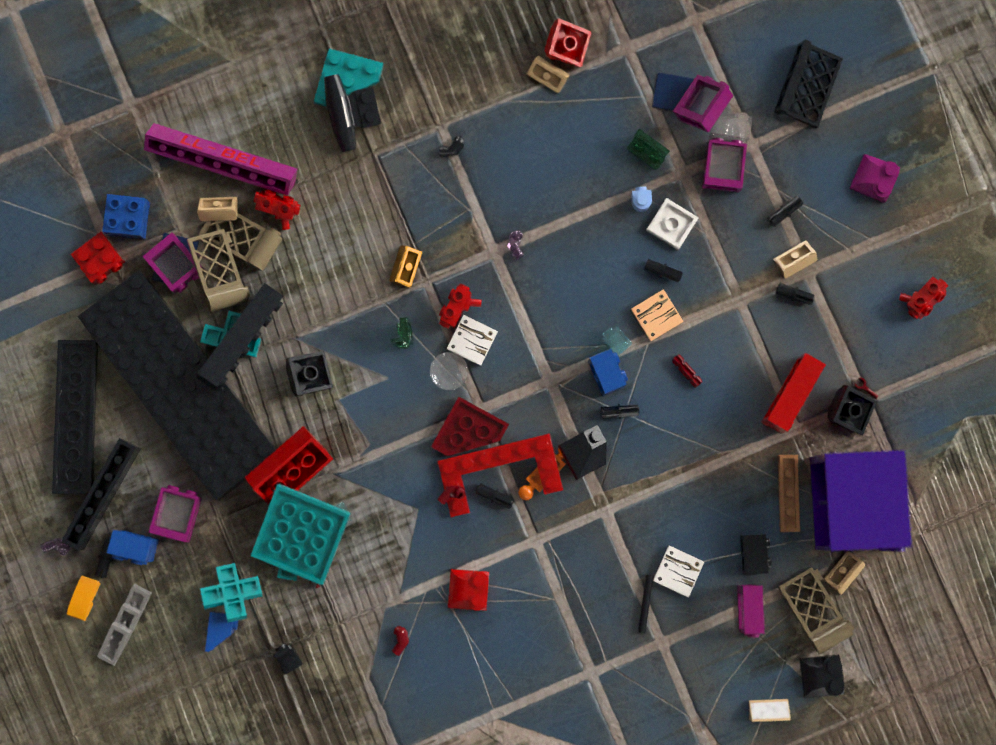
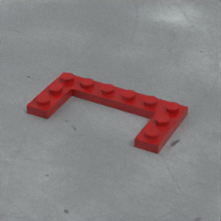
[438,434,564,517]

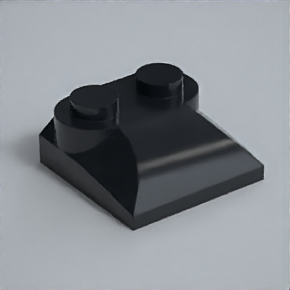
[286,351,333,397]
[828,385,877,436]
[799,654,845,698]

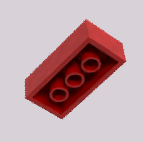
[761,353,826,434]
[245,426,333,505]

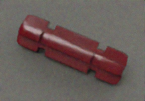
[672,354,703,388]

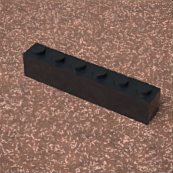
[196,283,283,391]
[61,438,141,551]

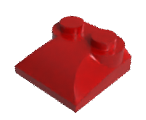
[545,18,591,68]
[448,569,489,611]

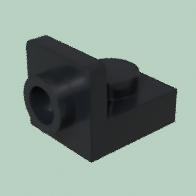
[273,643,303,675]

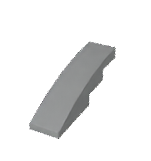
[97,584,152,666]

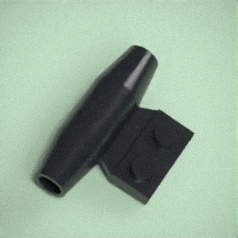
[324,74,381,152]

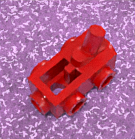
[254,190,301,230]
[899,277,948,320]
[439,283,482,329]

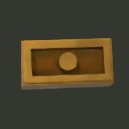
[389,246,422,288]

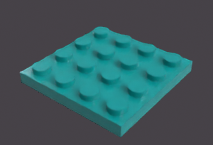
[251,484,351,585]

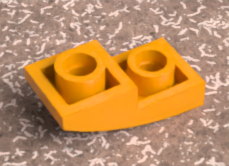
[67,576,101,621]

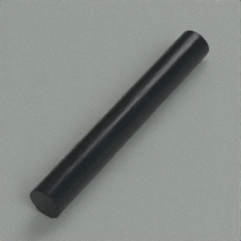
[638,574,654,633]

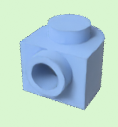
[631,187,652,212]

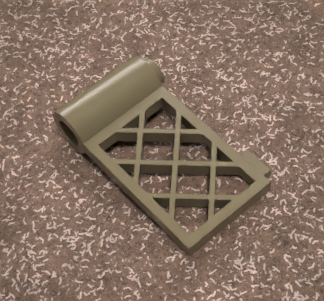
[199,213,282,271]
[187,229,250,312]
[778,567,854,655]

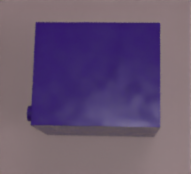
[809,450,912,552]

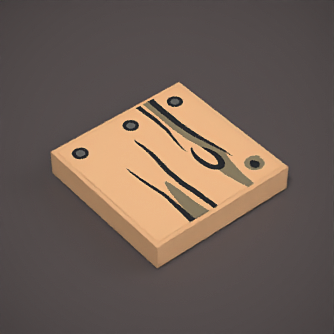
[631,289,683,342]

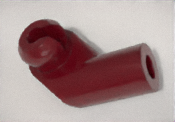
[437,486,466,505]
[391,626,409,656]

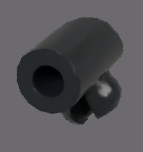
[440,136,465,156]

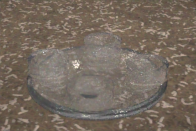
[430,352,468,390]

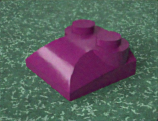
[849,154,900,203]

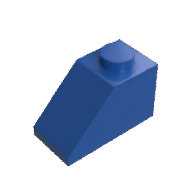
[205,611,239,652]

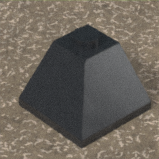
[558,425,607,480]

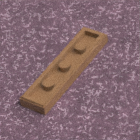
[778,455,800,532]

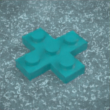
[200,311,262,358]
[200,563,262,622]

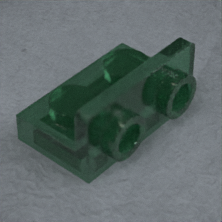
[627,129,670,170]
[391,317,414,349]

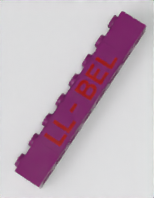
[144,123,297,196]

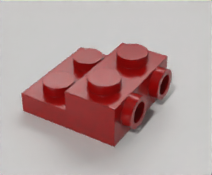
[71,232,125,285]

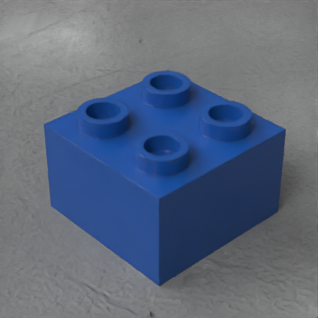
[102,194,150,240]
[588,349,628,396]
[107,530,159,565]

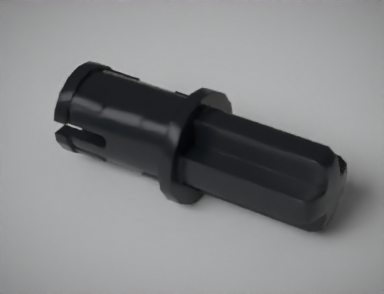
[767,196,803,227]
[644,259,683,282]
[776,282,815,305]
[601,404,639,419]
[476,483,514,509]
[94,538,113,578]

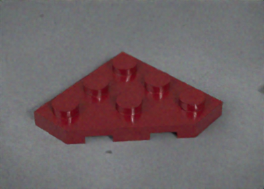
[431,397,509,456]

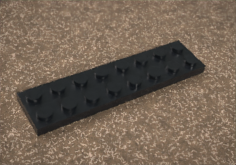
[52,340,98,494]

